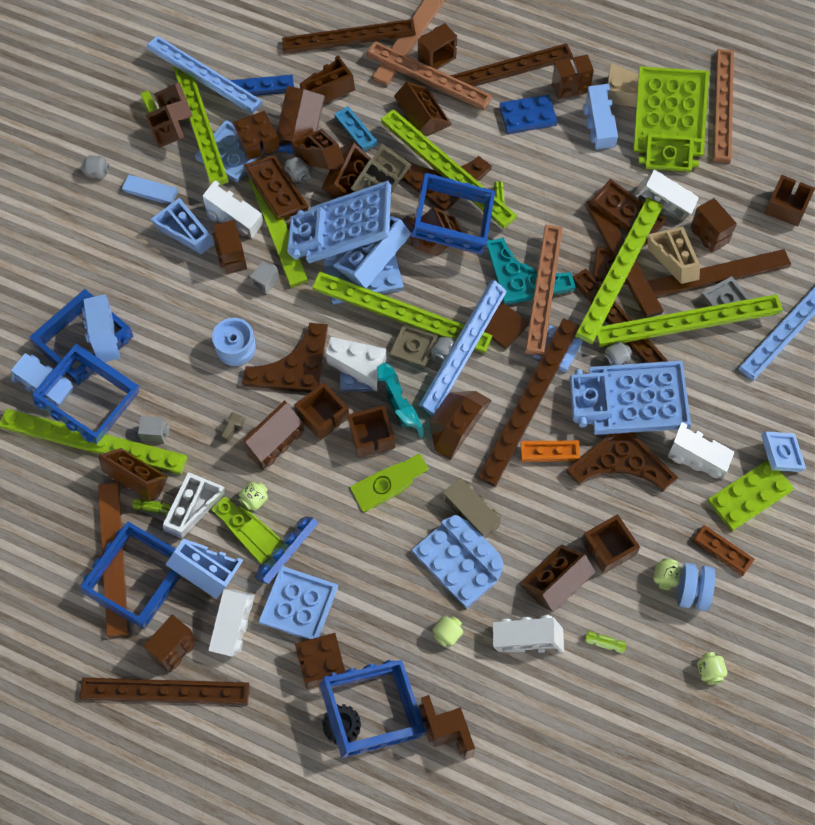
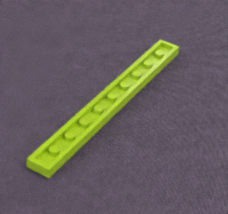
[173,66,229,185]
[381,109,517,229]
[575,197,664,344]
[312,271,492,354]
[596,294,783,347]
[0,409,188,475]

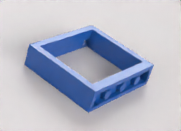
[411,173,495,255]
[29,289,134,386]
[32,343,139,445]
[81,521,181,630]
[319,660,426,759]

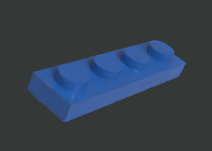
[230,74,294,96]
[255,516,318,584]

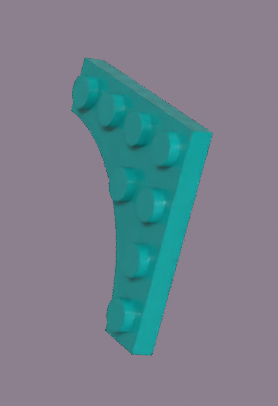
[486,237,576,305]

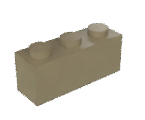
[443,478,501,538]

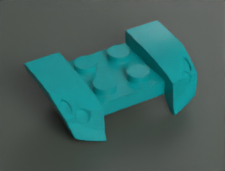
[377,362,424,439]

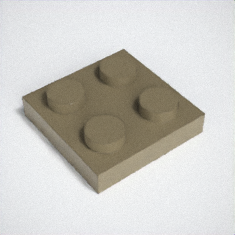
[390,323,438,369]

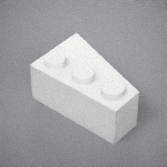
[634,170,699,221]
[203,181,264,239]
[326,337,387,392]
[667,422,734,479]
[208,589,256,657]

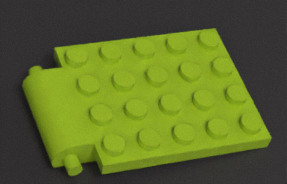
[633,66,709,172]

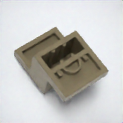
[351,144,412,194]

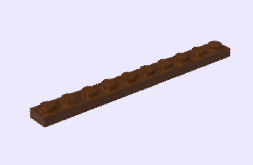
[479,318,580,487]

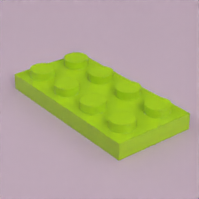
[707,460,795,532]

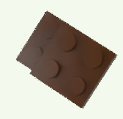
[145,83,193,148]
[402,207,462,256]
[418,695,475,760]

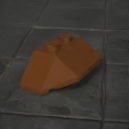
[429,391,492,460]

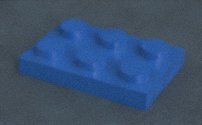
[499,94,558,134]

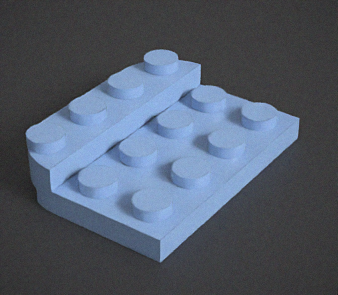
[324,251,404,305]
[412,515,503,610]

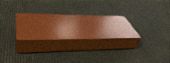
[692,525,755,576]

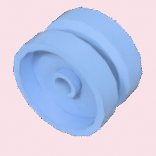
[212,318,256,366]
[677,562,715,612]

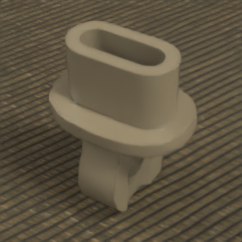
[222,413,245,441]

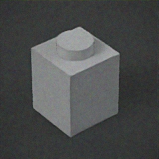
[250,261,279,295]
[138,416,169,443]

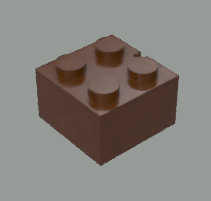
[418,23,457,70]
[552,54,594,99]
[232,111,280,161]
[764,175,815,227]
[690,198,737,253]
[212,220,247,274]
[294,382,349,441]
[347,405,395,458]
[581,514,640,574]
[143,614,197,672]
[295,633,345,690]

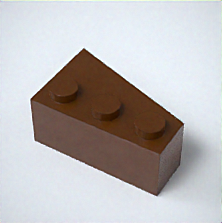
[300,55,355,104]
[290,129,345,170]

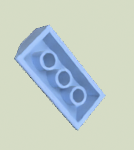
[333,216,411,288]

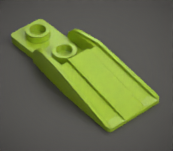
[350,454,429,512]
[212,497,284,564]

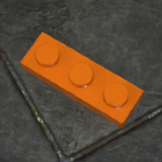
[520,440,580,462]

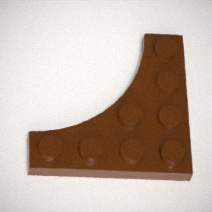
[402,156,492,212]
[242,322,328,393]
[566,432,678,492]

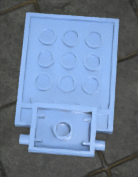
[288,181,391,263]
[570,361,691,435]

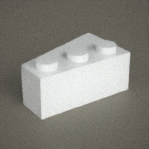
[163,472,225,539]
[493,615,564,653]

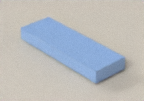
[122,175,178,205]

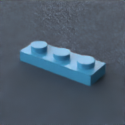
[334,106,377,152]

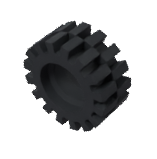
[322,704,361,745]

